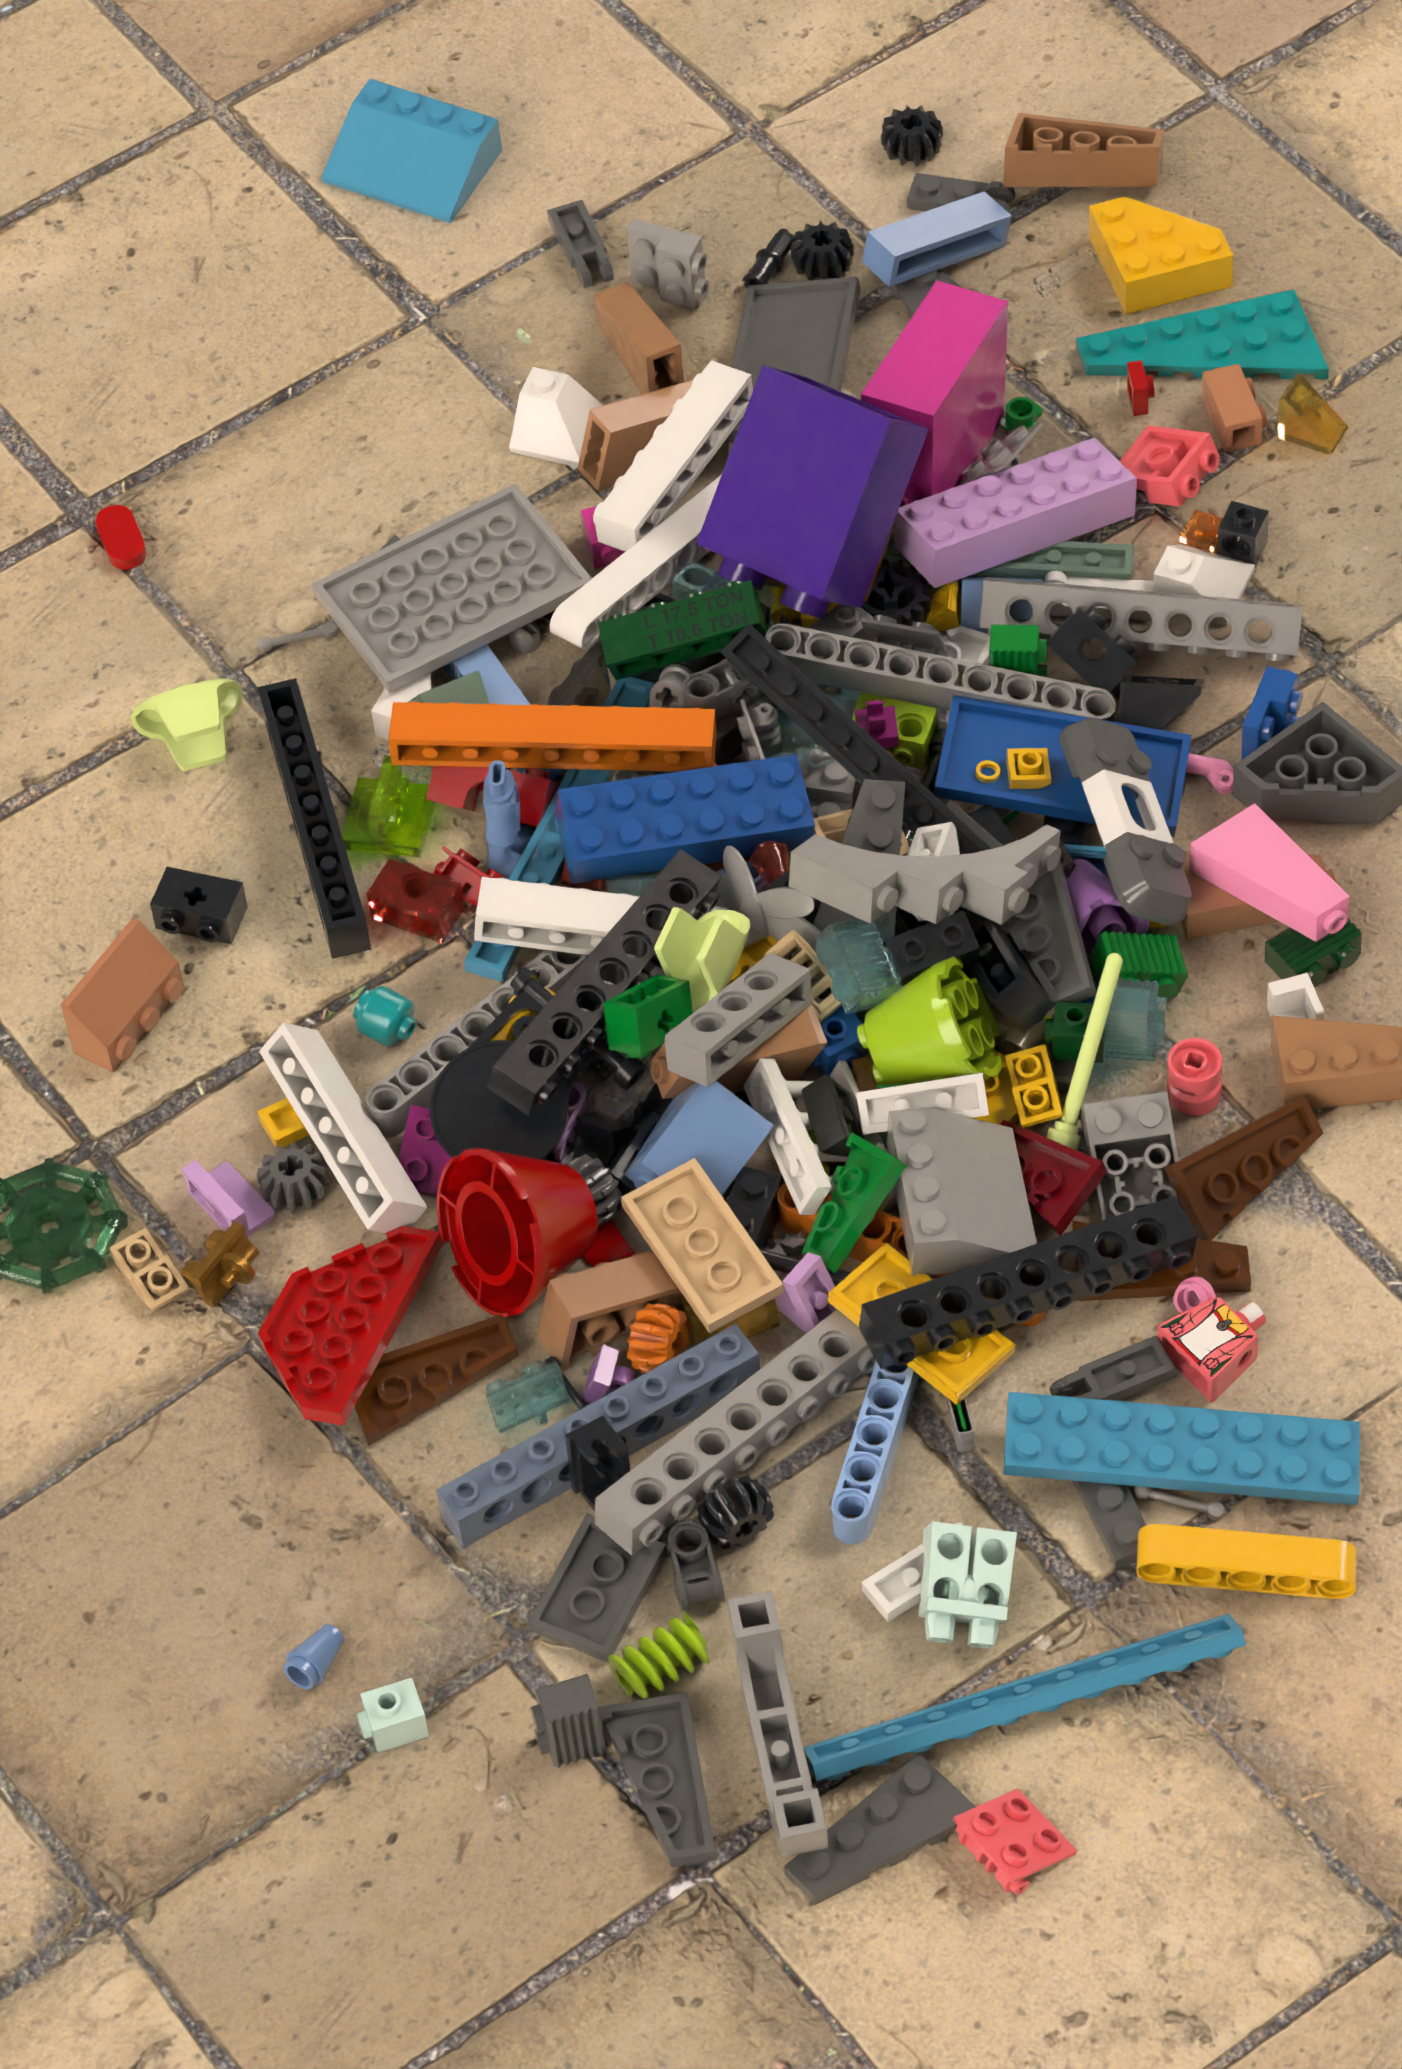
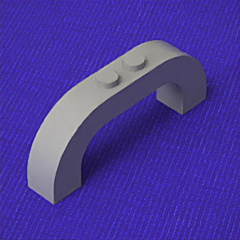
[727,1591,828,1857]

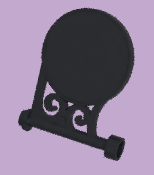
[430,967,647,1160]

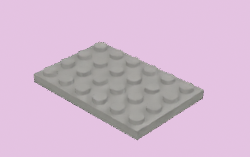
[312,484,592,693]

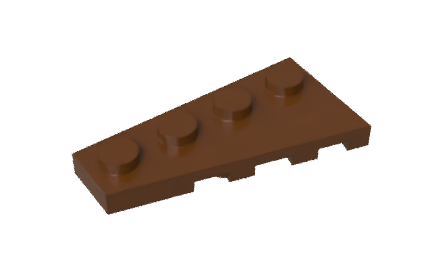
[1164,1095,1323,1241]
[1072,1220,1251,1301]
[354,1314,519,1446]

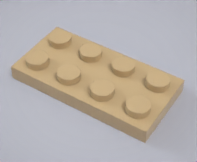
[621,1158,784,1333]

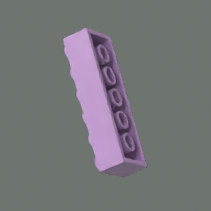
[894,438,1137,588]

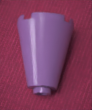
[1062,859,1150,965]

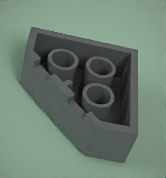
[1233,702,1402,823]

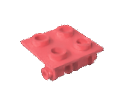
[953,1789,1077,1895]

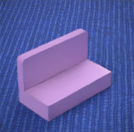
[182,1160,276,1237]

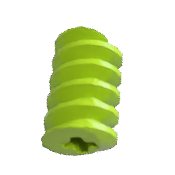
[608,1612,710,1699]

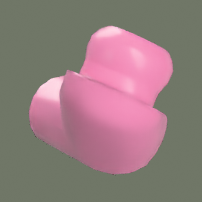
[1186,753,1234,794]

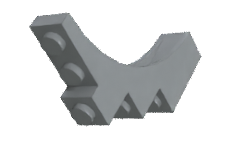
[788,825,1061,925]

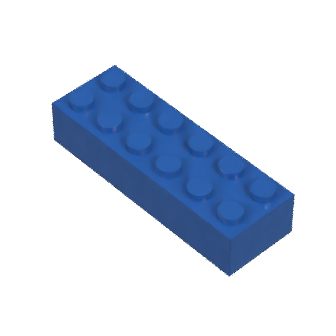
[555,754,815,884]

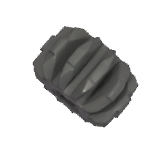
[257,1140,330,1214]
[566,1154,623,1226]

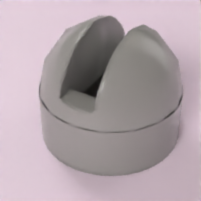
[509,621,541,654]

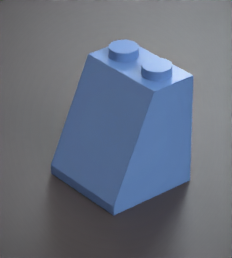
[624,1081,774,1196]

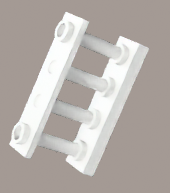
[743,1058,897,1215]

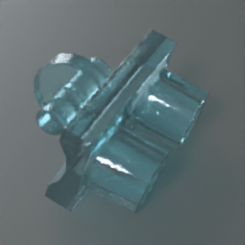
[486,1360,570,1434]

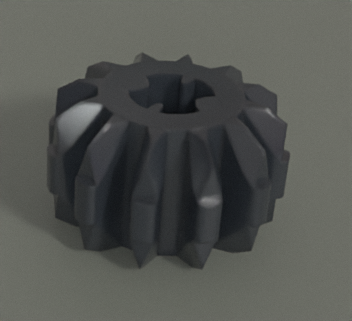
[881,105,943,166]
[790,220,854,281]
[697,1475,774,1549]

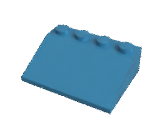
[322,79,502,223]

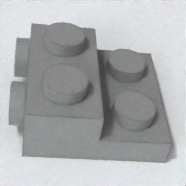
[627,218,709,310]
[781,748,861,822]

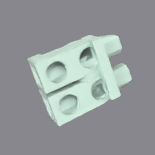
[918,1521,1017,1649]

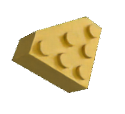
[1089,197,1233,314]

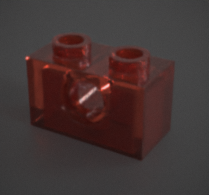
[366,858,465,944]

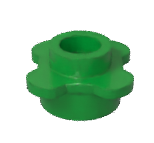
[1000,397,1042,431]

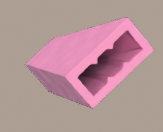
[1190,803,1350,942]

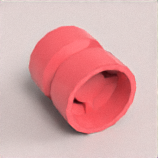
[1167,1038,1223,1117]

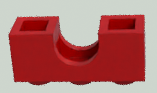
[426,766,561,827]

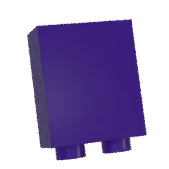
[696,365,929,619]

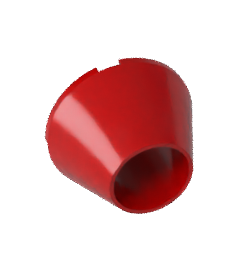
[437,1148,598,1317]

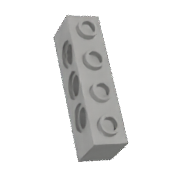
[665,953,812,1087]

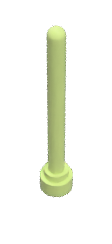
[1046,953,1123,1151]

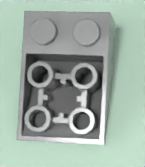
[1080,1092,1188,1221]

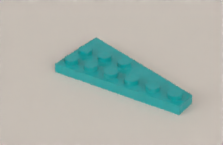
[1076,289,1329,379]

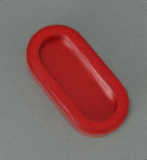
[95,505,146,570]

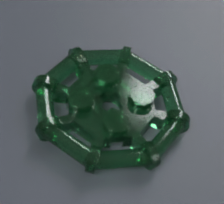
[0,1157,128,1294]

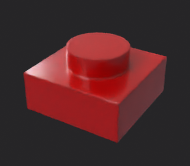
[1127,360,1155,416]

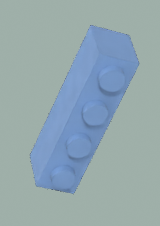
[862,191,1012,287]

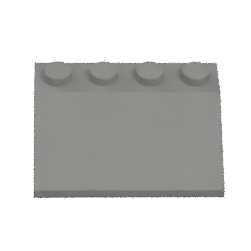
[886,1108,1037,1276]

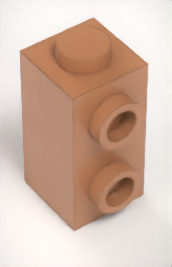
[1202,364,1267,453]

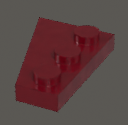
[1000,1120,1108,1236]

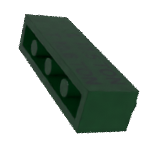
[598,580,767,681]

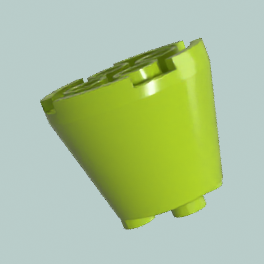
[857,957,1002,1085]

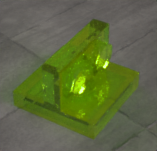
[342,755,435,858]

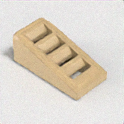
[764,930,851,1023]

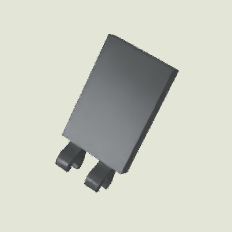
[527,1513,670,1663]

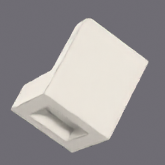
[1267,973,1324,1020]

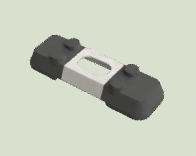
[1059,718,1192,926]

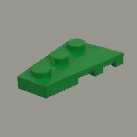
[802,1132,907,1273]

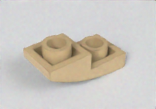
[109,1227,189,1312]

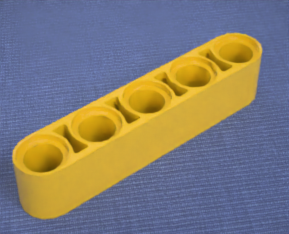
[1136,1524,1357,1599]

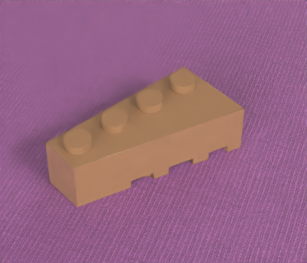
[1003,113,1165,188]
[1271,1015,1402,1109]
[537,1250,694,1371]

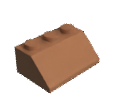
[61,918,184,1072]

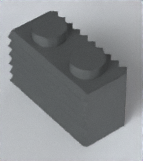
[530,1674,606,1768]

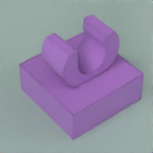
[582,1345,634,1403]

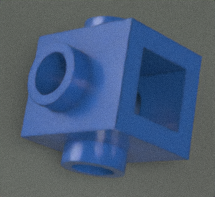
[811,1003,868,1076]

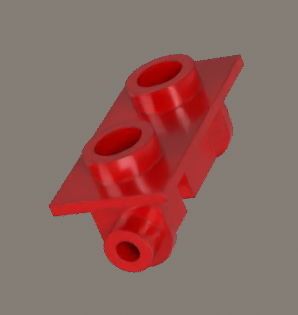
[434,846,506,907]

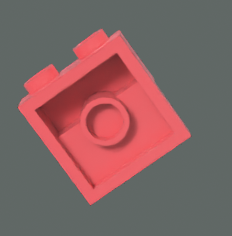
[1120,425,1220,507]

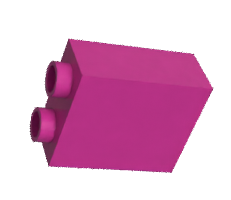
[861,280,1008,525]

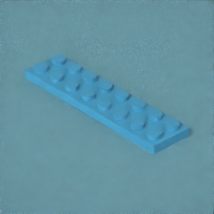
[1003,1392,1360,1505]

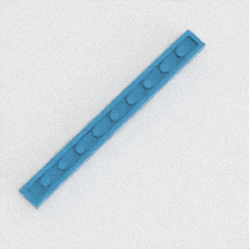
[464,677,655,982]
[803,1613,1246,1781]

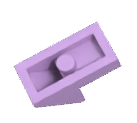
[773,1252,836,1333]

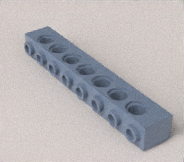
[436,1323,760,1549]

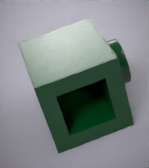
[1045,1002,1106,1063]

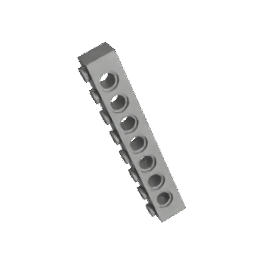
[980,577,1302,662]
[595,1309,876,1556]

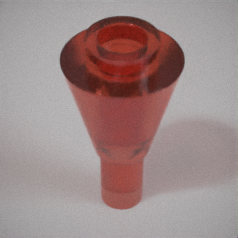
[750,841,790,885]

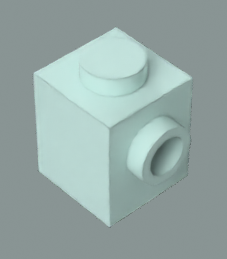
[356,1678,429,1753]

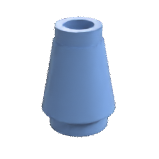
[283,1624,345,1690]

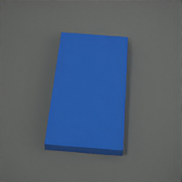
[934,695,1192,837]

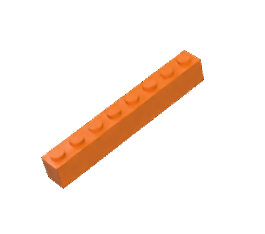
[388,702,717,772]

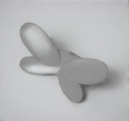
[716,846,836,968]

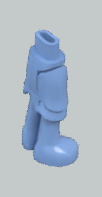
[483,760,533,879]

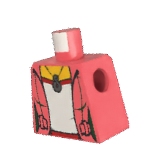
[1158,1297,1266,1403]

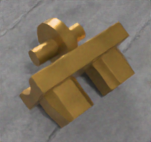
[181,1222,260,1307]

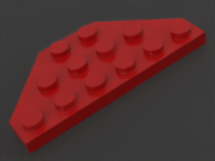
[258,1226,443,1426]

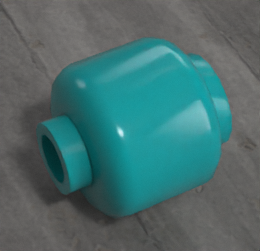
[353,986,417,1047]

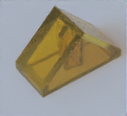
[1278,373,1348,455]

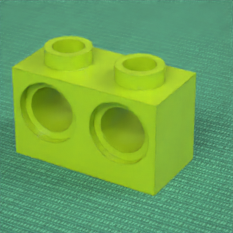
[851,692,938,770]

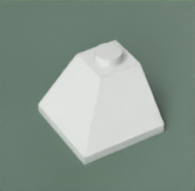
[509,367,603,467]
[1153,544,1255,626]

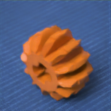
[626,1303,691,1374]

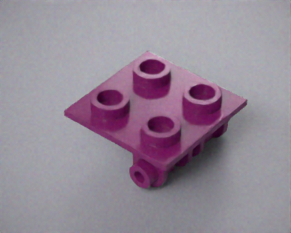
[399,1105,451,1195]

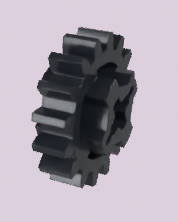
[861,559,932,626]

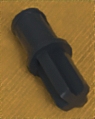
[743,229,795,289]

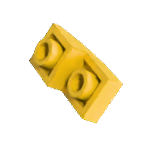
[975,748,1051,789]
[1005,1044,1063,1128]

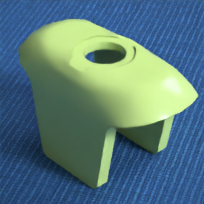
[131,678,242,772]
[654,907,750,1013]

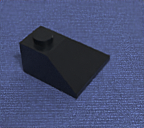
[1118,675,1205,730]

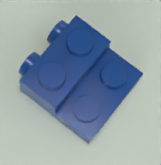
[1241,666,1303,760]

